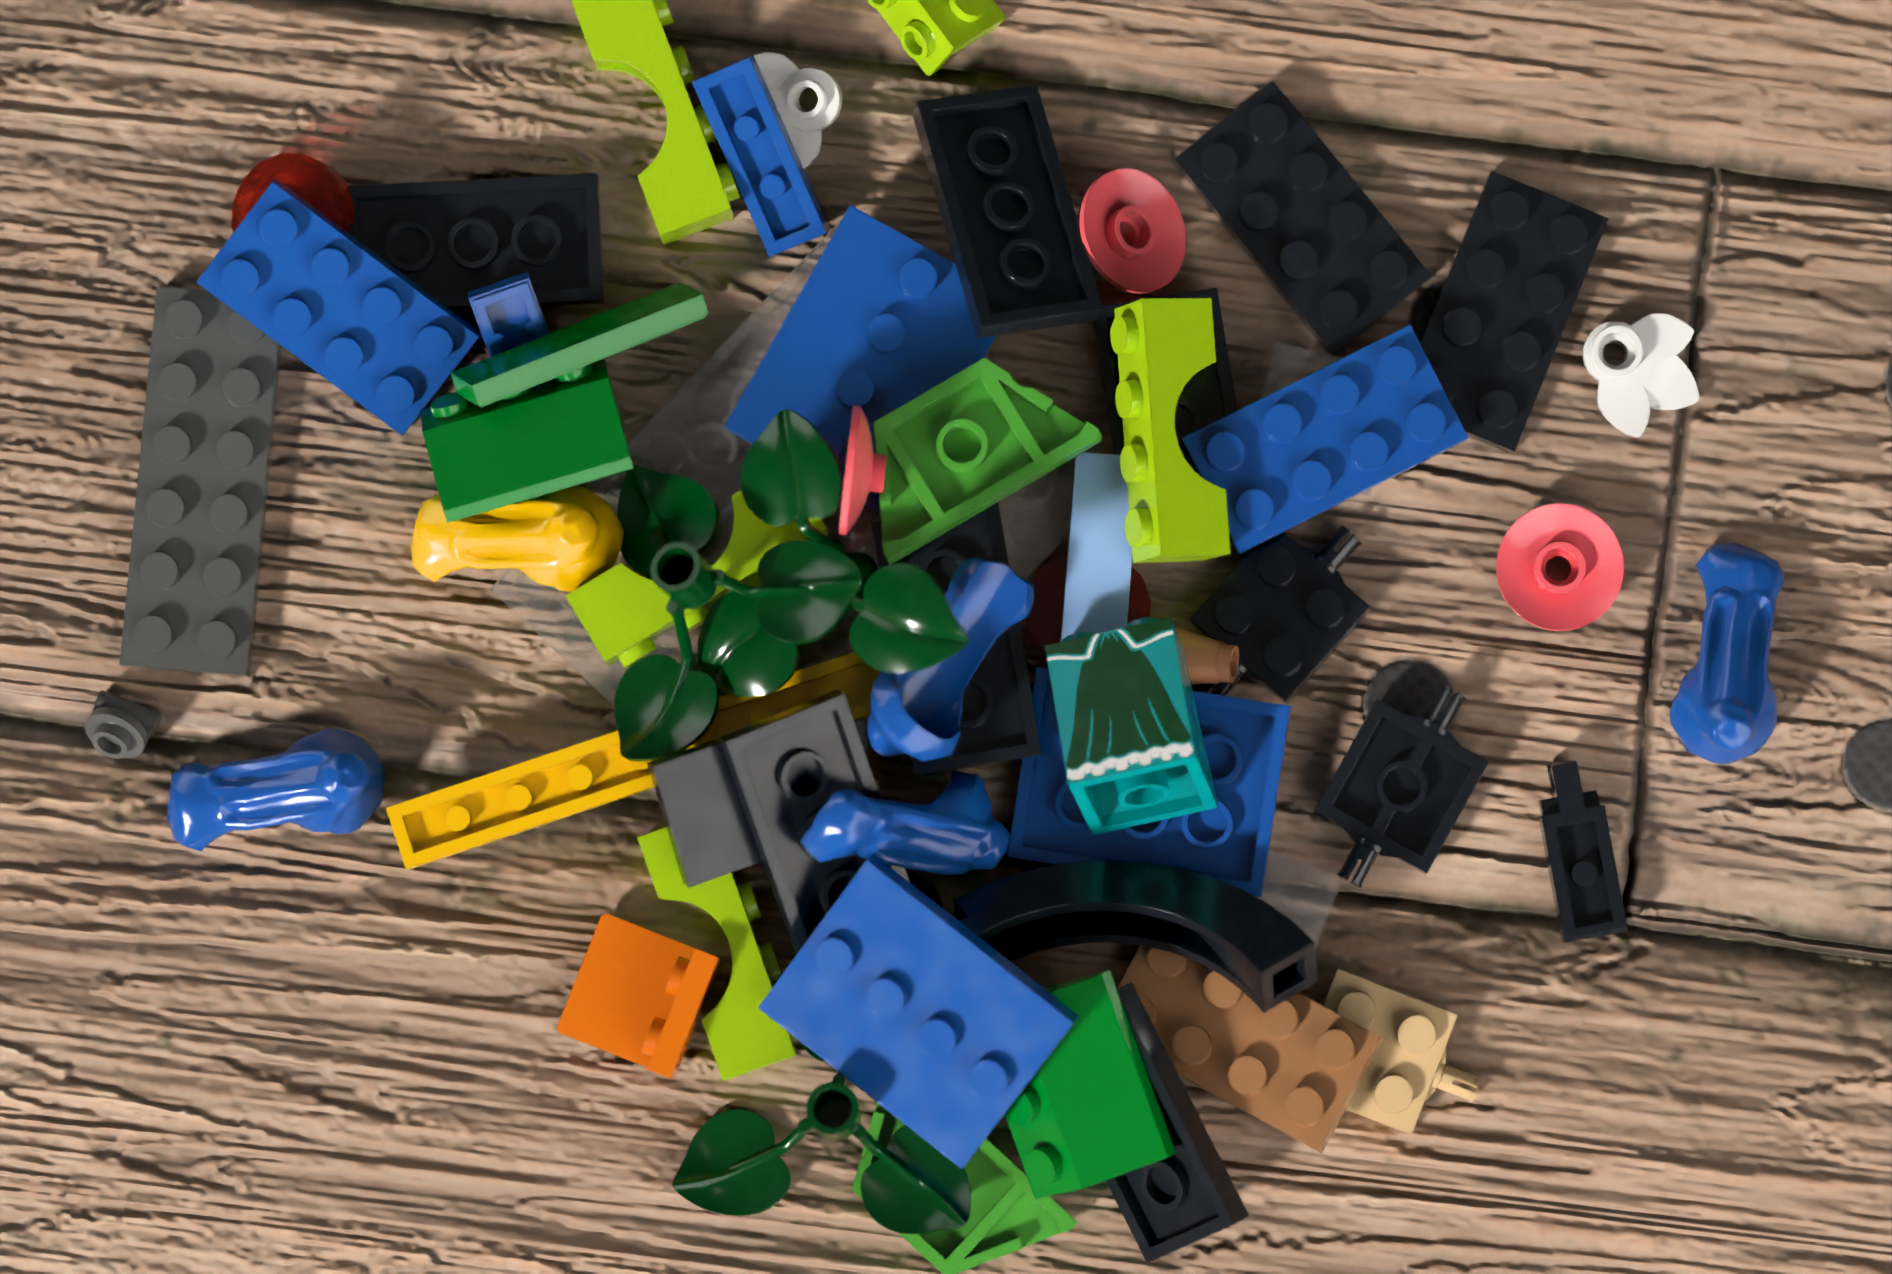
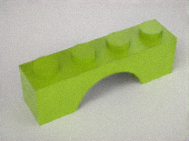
[571,0,740,245]
[1110,298,1231,563]
[565,490,829,669]
[637,827,799,1081]

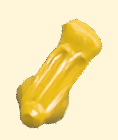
[410,486,624,592]

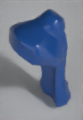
[1670,543,1784,765]
[864,558,1034,761]
[167,728,385,852]
[801,770,1010,875]

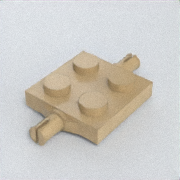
[1319,967,1481,1135]

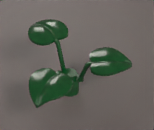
[697,409,970,697]
[614,465,864,761]
[672,1045,971,1235]

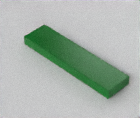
[451,282,709,407]

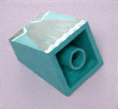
[1045,617,1218,835]

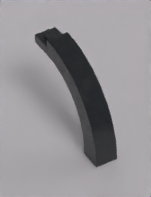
[953,860,1317,1013]

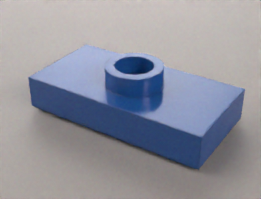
[467,272,550,357]

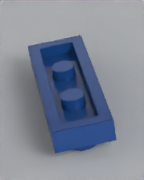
[692,55,830,257]

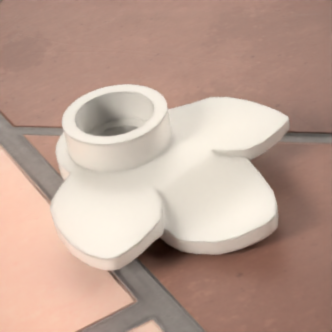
[754,52,842,169]
[1582,313,1700,438]

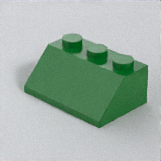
[420,359,634,523]
[1005,970,1176,1199]

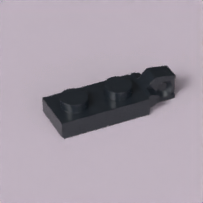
[1538,760,1628,943]

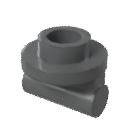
[85,690,162,759]

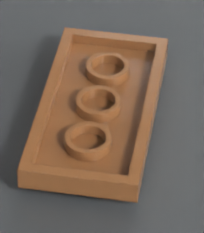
[1117,946,1383,1154]

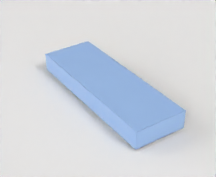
[1060,452,1132,642]

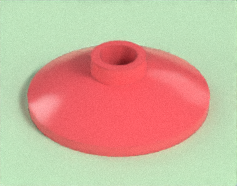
[1079,168,1186,294]
[839,405,887,535]
[1496,503,1624,631]

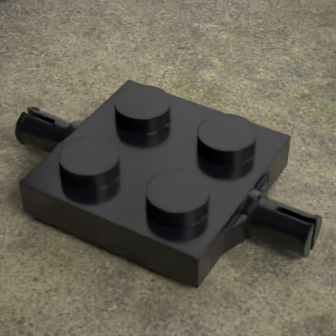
[1190,525,1370,705]
[1313,685,1489,888]

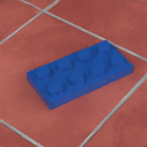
[196,178,480,436]
[1181,325,1468,555]

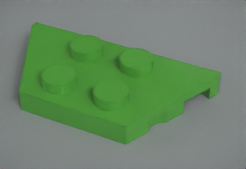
[874,358,1102,566]
[852,1103,1078,1274]

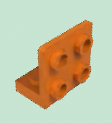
[557,914,722,1079]

